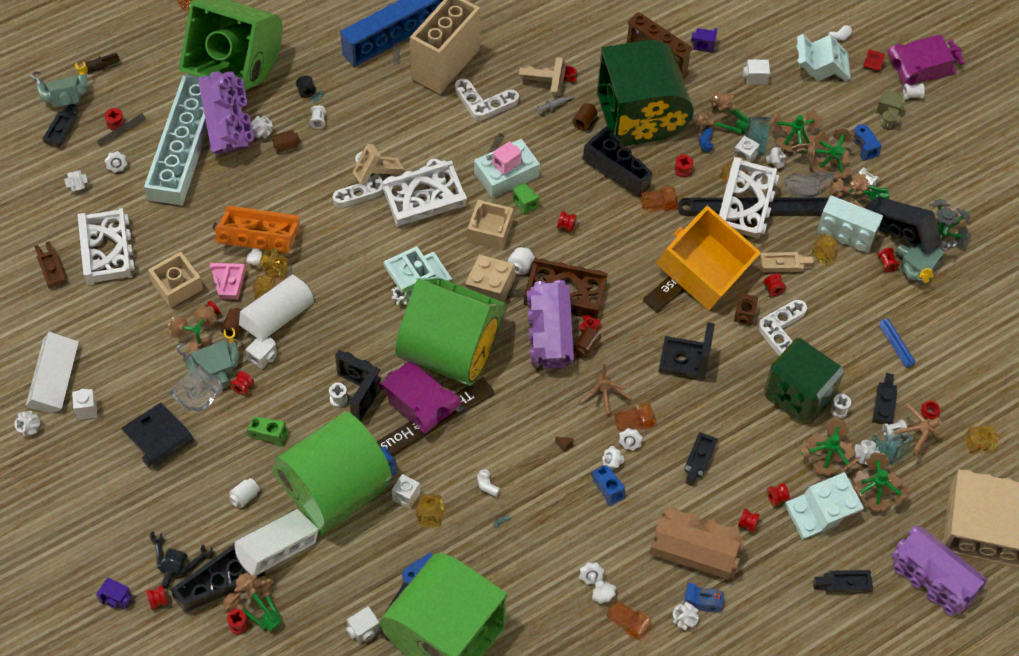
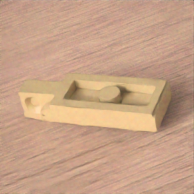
[760,252,813,272]

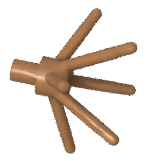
[579,362,632,415]
[894,403,942,456]

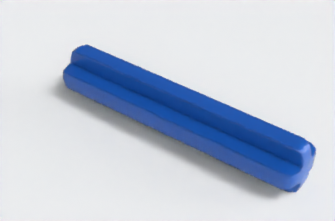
[879,318,915,368]

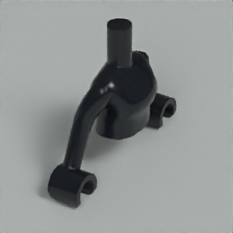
[150,531,214,589]

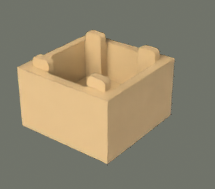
[467,200,514,250]

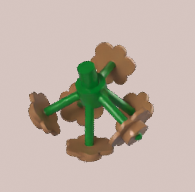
[770,110,822,154]
[806,127,853,180]
[801,418,859,476]
[851,452,911,512]

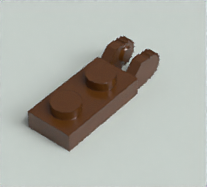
[34,241,67,289]

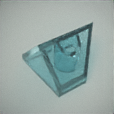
[745,117,771,156]
[871,435,913,465]

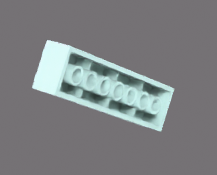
[144,74,208,206]

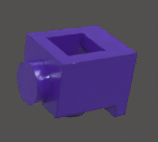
[691,28,718,53]
[96,577,132,609]

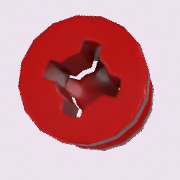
[104,108,125,131]
[674,154,693,178]
[557,211,577,232]
[763,273,786,296]
[230,371,255,396]
[767,483,790,506]
[738,508,760,533]
[146,585,168,610]

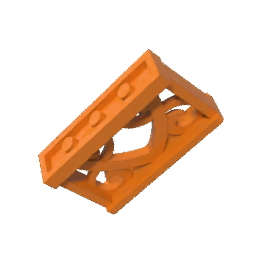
[215,205,300,253]

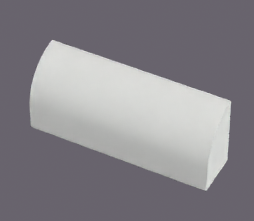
[239,275,314,341]
[25,332,79,413]
[235,509,319,575]

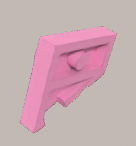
[210,263,246,300]

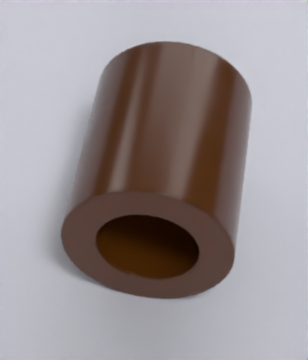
[572,103,598,131]
[271,130,300,153]
[220,308,243,339]
[573,328,601,358]

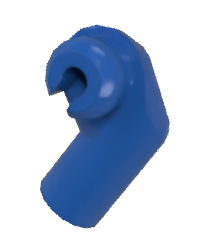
[698,128,714,152]

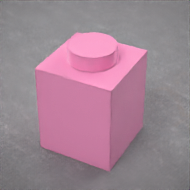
[492,141,522,175]

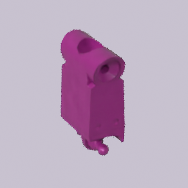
[887,34,965,86]
[379,362,462,434]

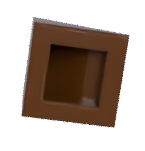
[555,436,574,451]

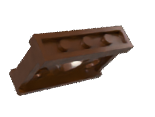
[627,12,692,80]
[523,258,608,319]

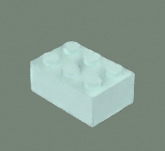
[474,139,540,199]
[817,195,883,253]

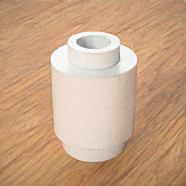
[229,478,260,507]

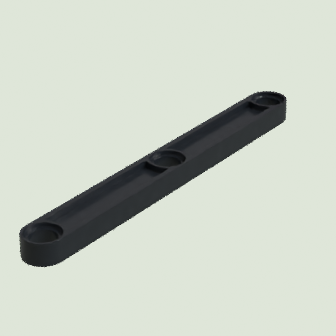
[678,197,829,216]

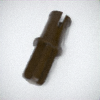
[85,53,120,73]

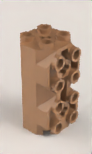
[649,507,745,580]

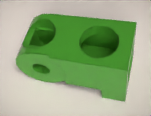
[247,417,289,447]

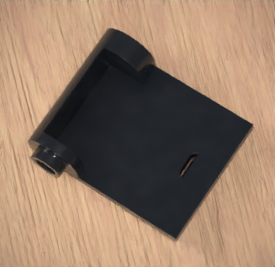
[121,402,194,468]

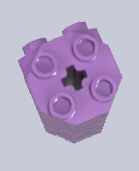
[198,72,254,154]
[527,280,574,369]
[892,525,988,616]

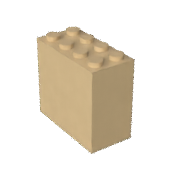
[410,0,480,94]
[943,469,1019,568]

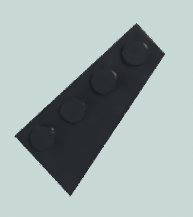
[582,126,653,197]
[864,196,941,254]
[171,544,265,612]

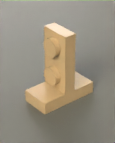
[519,57,566,97]
[353,144,405,184]

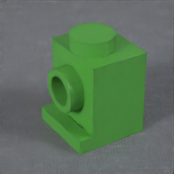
[512,183,540,215]

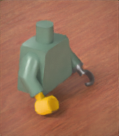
[31,62,88,107]
[895,240,957,286]
[177,328,239,389]

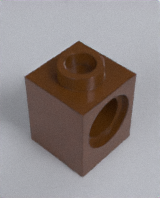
[733,293,758,325]

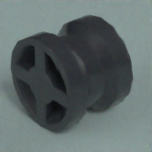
[295,75,316,98]

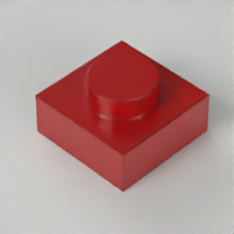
[863,49,885,71]

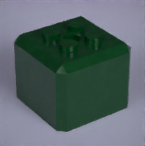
[764,338,844,424]

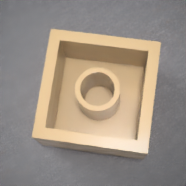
[148,252,203,308]
[465,254,516,302]

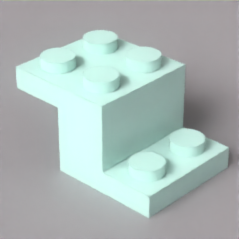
[797,34,851,82]
[384,246,452,293]
[784,472,864,540]

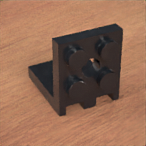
[659,322,715,380]
[335,350,381,422]

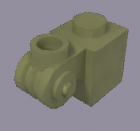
[876,89,905,129]

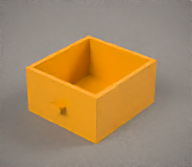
[655,205,761,311]

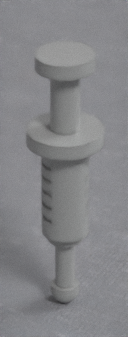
[537,95,574,114]

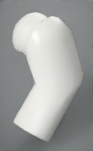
[828,25,852,41]
[477,469,500,497]

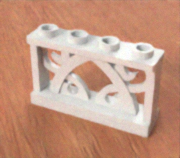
[719,157,779,240]
[382,160,467,227]
[78,208,135,286]

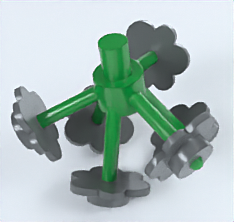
[929,199,971,247]

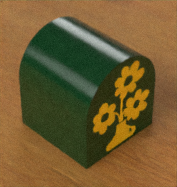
[597,40,694,146]

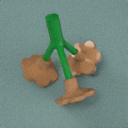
[168,305,217,353]

